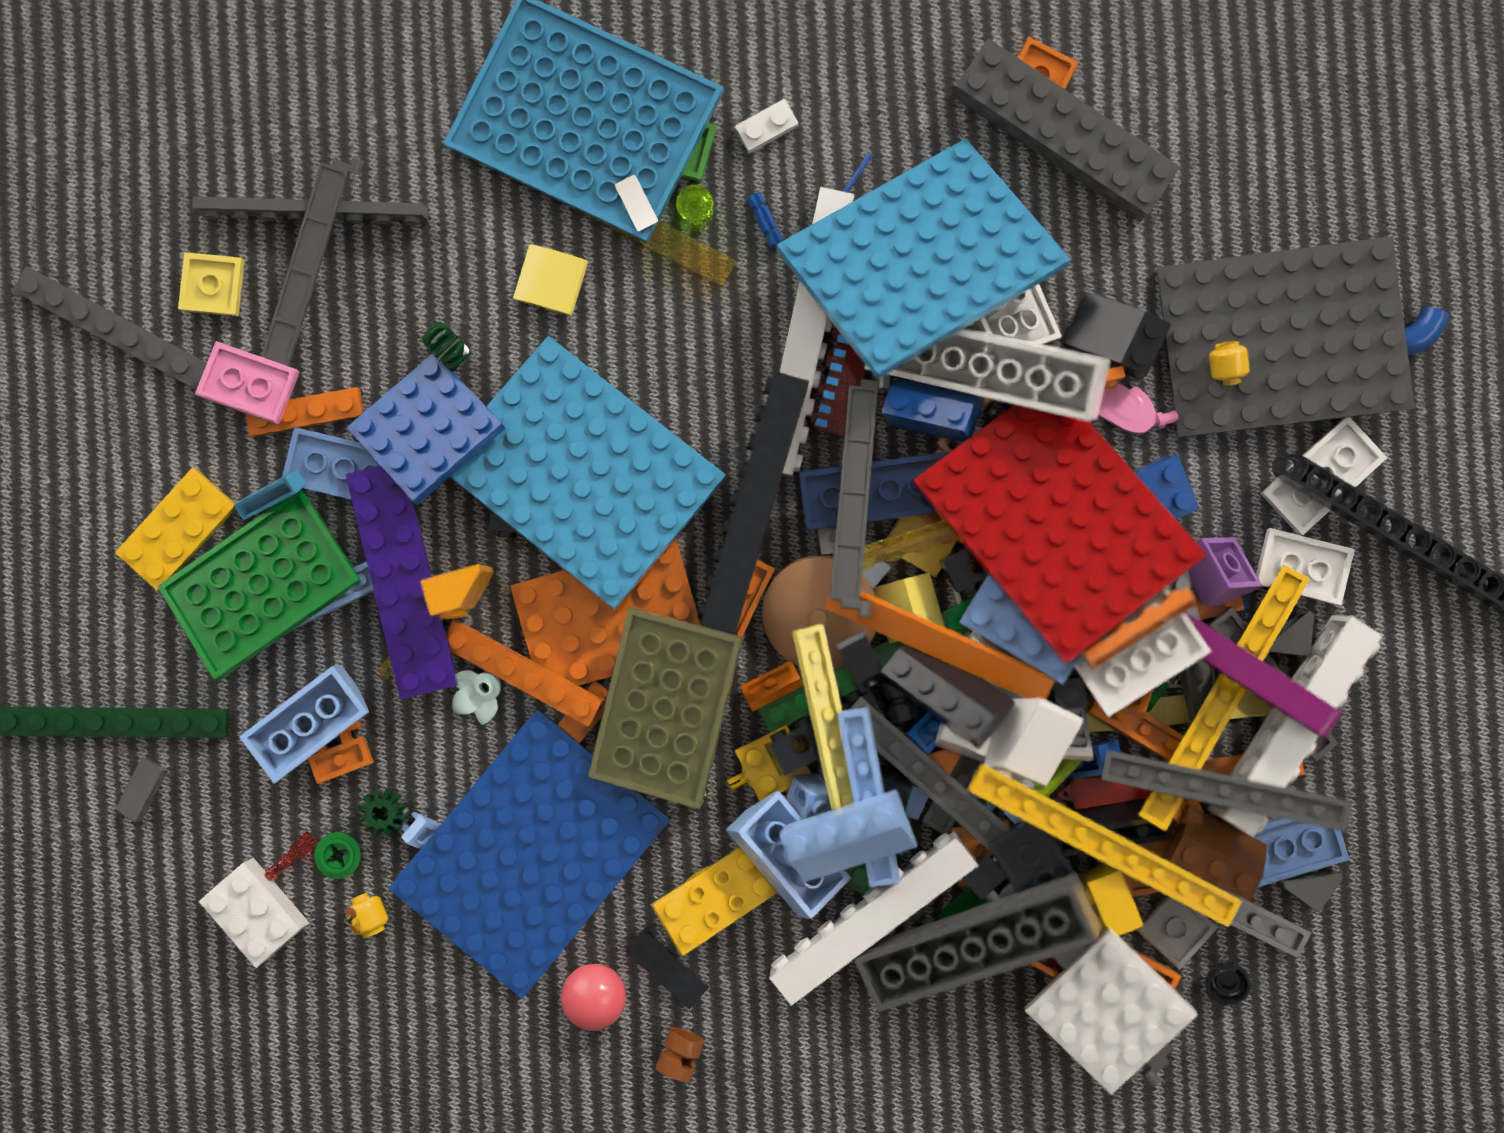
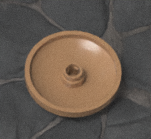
[762,555,876,669]

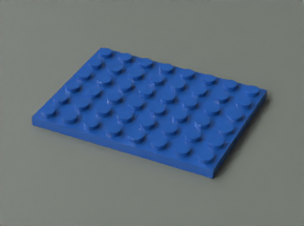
[388,709,671,999]

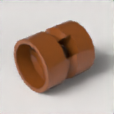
[655,1027,705,1082]

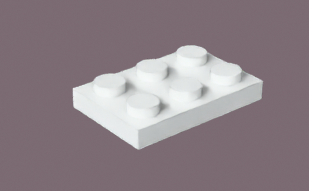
[1256,528,1355,605]

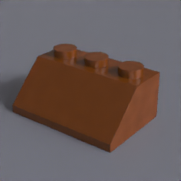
[1162,805,1268,902]

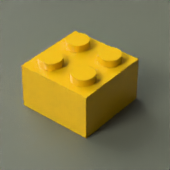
[1077,863,1144,936]

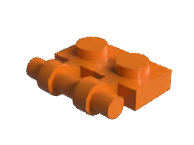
[308,720,374,784]

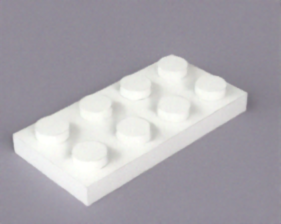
[1260,417,1387,536]

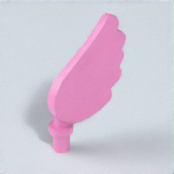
[1098,384,1179,435]

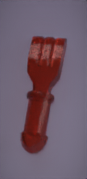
[264,831,318,881]

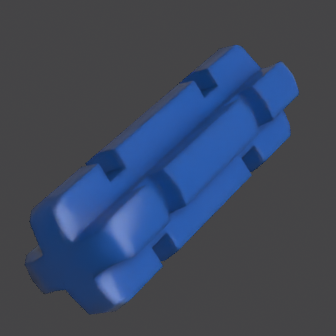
[748,192,783,248]

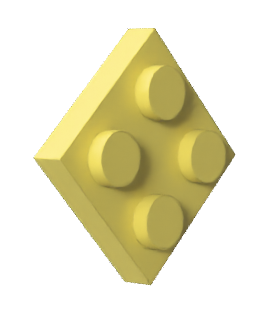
[178,252,245,317]

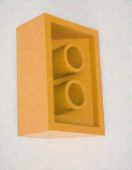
[421,564,494,620]

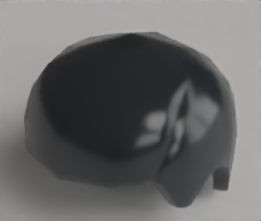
[1205,962,1251,1006]

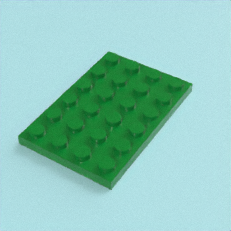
[157,489,362,681]

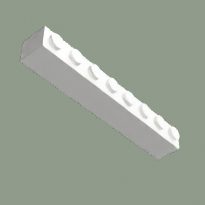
[770,831,978,1006]

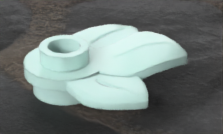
[452,670,501,725]

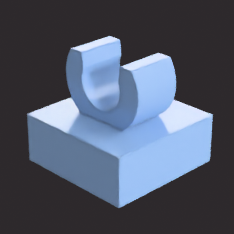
[401,812,440,849]

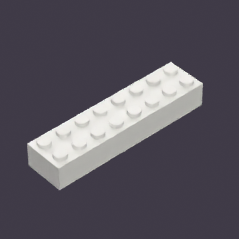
[864,328,1111,421]
[1208,615,1382,837]

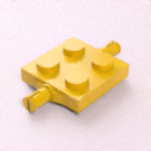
[727,725,811,801]

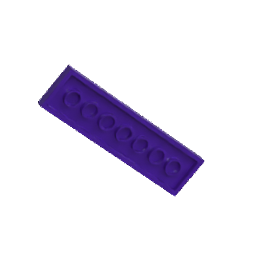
[345,465,459,700]

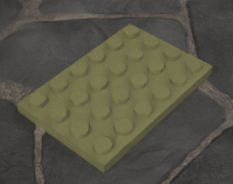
[588,607,743,809]

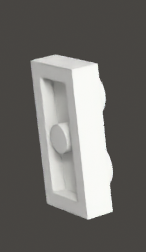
[735,99,799,153]

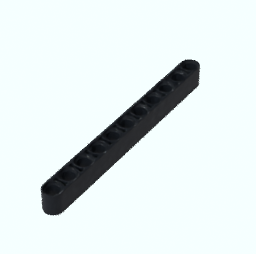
[1272,453,1504,614]

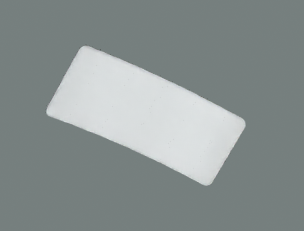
[615,175,658,231]

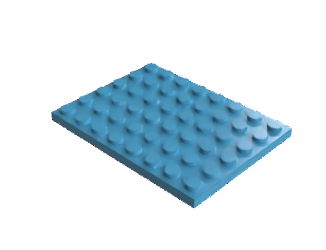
[443,0,724,243]
[776,138,1071,379]
[450,336,726,610]

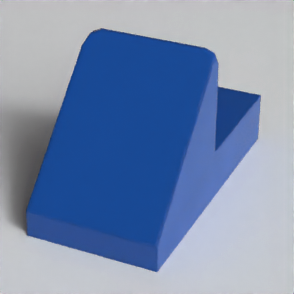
[905,711,941,755]

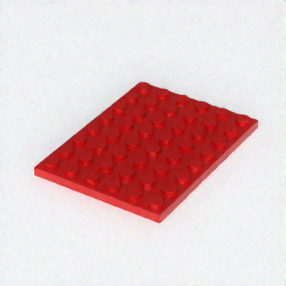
[913,404,1206,666]

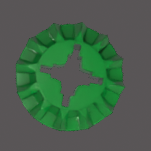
[314,832,362,879]

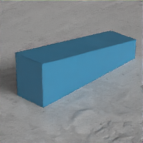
[233,469,306,521]

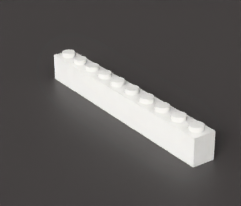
[780,187,854,478]

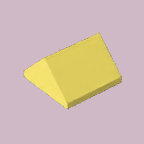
[873,572,945,644]

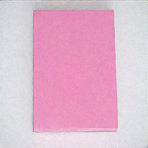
[195,341,300,425]

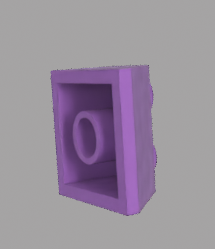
[1189,537,1262,606]

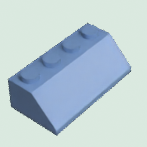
[239,665,369,784]
[779,790,917,882]
[726,791,851,919]

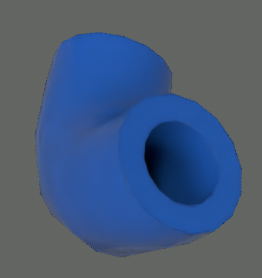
[1405,307,1450,355]

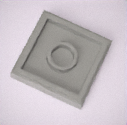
[1135,895,1219,970]

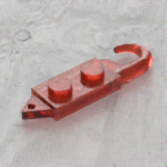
[1056,775,1152,808]

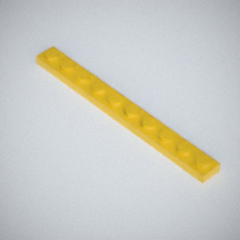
[1138,564,1310,832]
[968,763,1242,927]

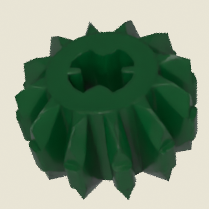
[421,322,471,371]
[358,788,408,837]

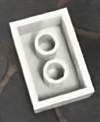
[199,858,309,968]

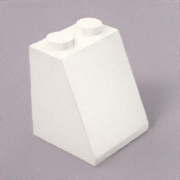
[984,698,1083,789]

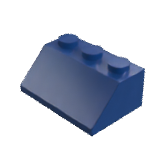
[881,377,985,442]

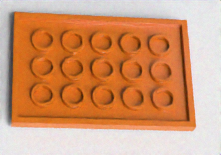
[510,538,701,686]

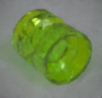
[676,185,715,231]

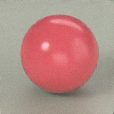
[561,964,626,1031]

